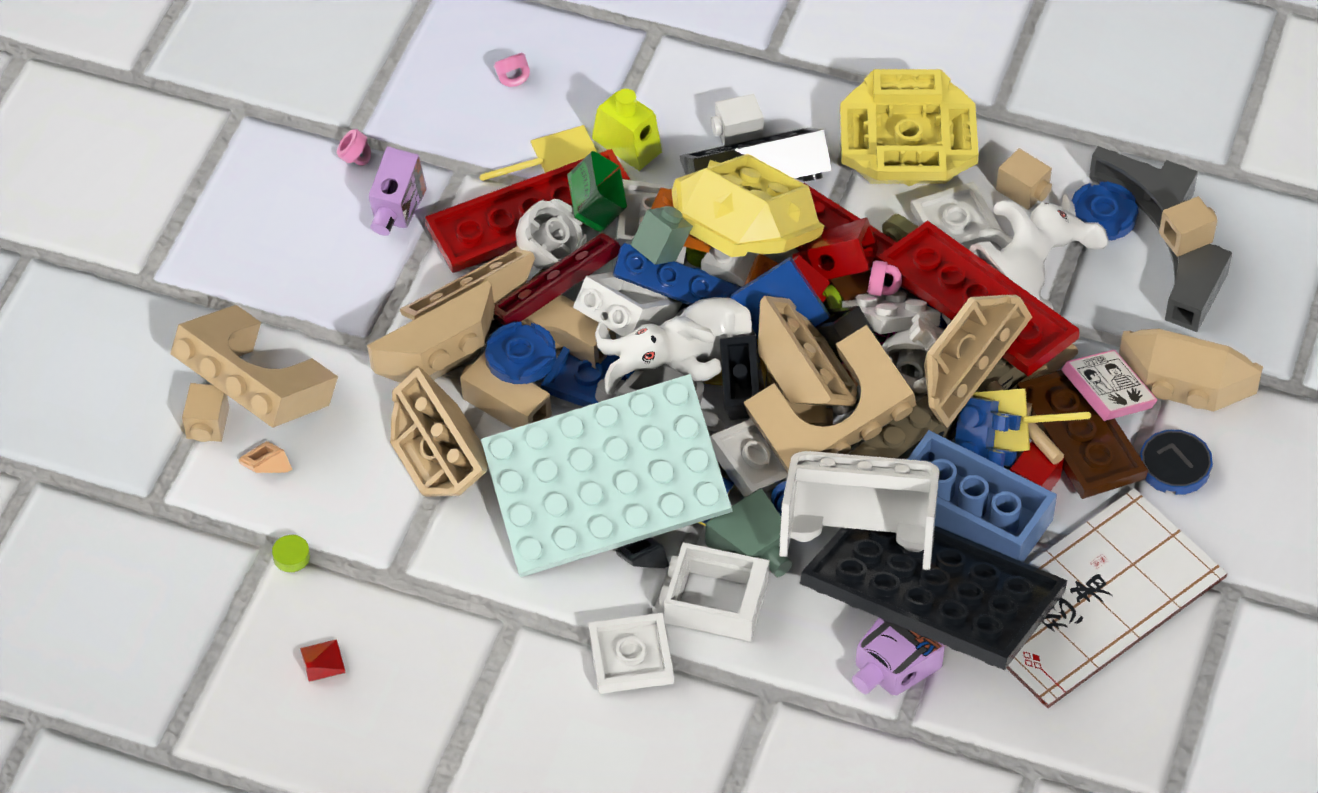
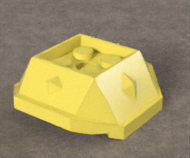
[840,69,979,186]
[672,154,825,257]

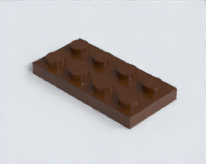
[1016,370,1148,499]

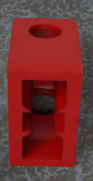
[792,217,878,280]

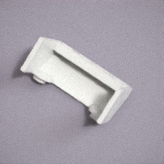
[779,451,939,570]

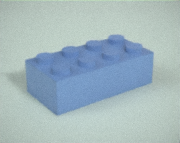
[907,430,1057,562]

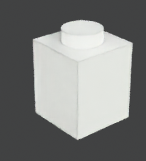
[711,94,764,146]

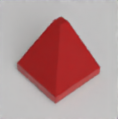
[300,639,346,682]

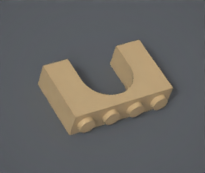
[460,294,616,429]
[170,305,338,428]
[744,325,917,473]

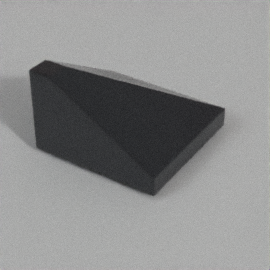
[616,537,669,568]

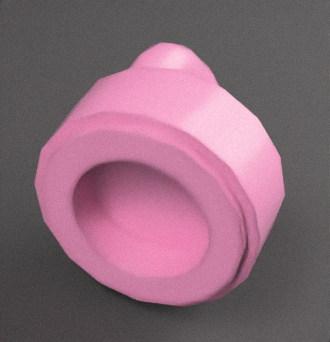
[494,53,530,87]
[337,129,371,166]
[867,260,902,297]

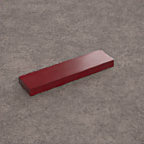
[493,233,621,326]

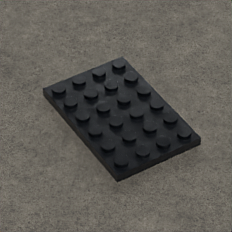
[800,526,1068,670]

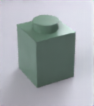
[631,206,693,265]

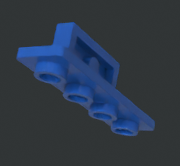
[613,243,742,305]

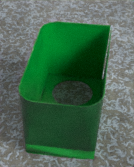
[567,151,627,232]

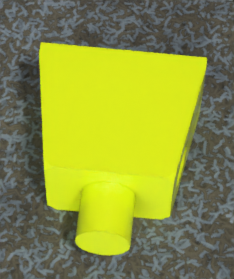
[592,89,662,171]

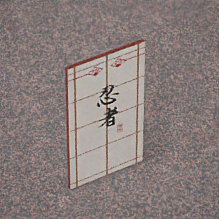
[1006,488,1228,708]

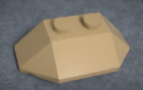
[400,246,535,321]
[367,280,495,383]
[924,295,1032,428]
[757,296,857,406]
[1119,329,1263,412]
[390,367,488,497]

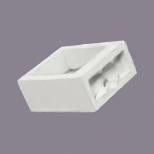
[573,272,682,337]
[659,542,770,642]

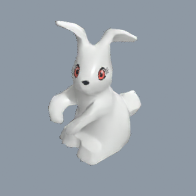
[969,193,1109,310]
[595,297,752,395]

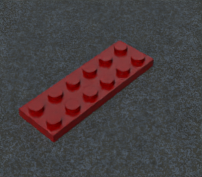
[425,149,631,273]
[877,220,1079,377]

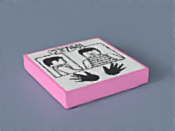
[1061,349,1157,421]

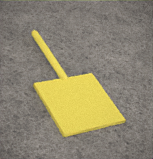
[479,125,598,181]
[973,389,1091,451]

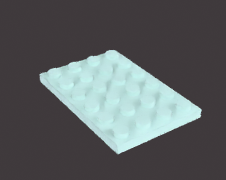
[481,374,733,577]

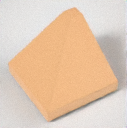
[238,441,292,473]

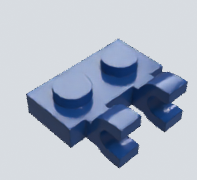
[955,396,1021,467]

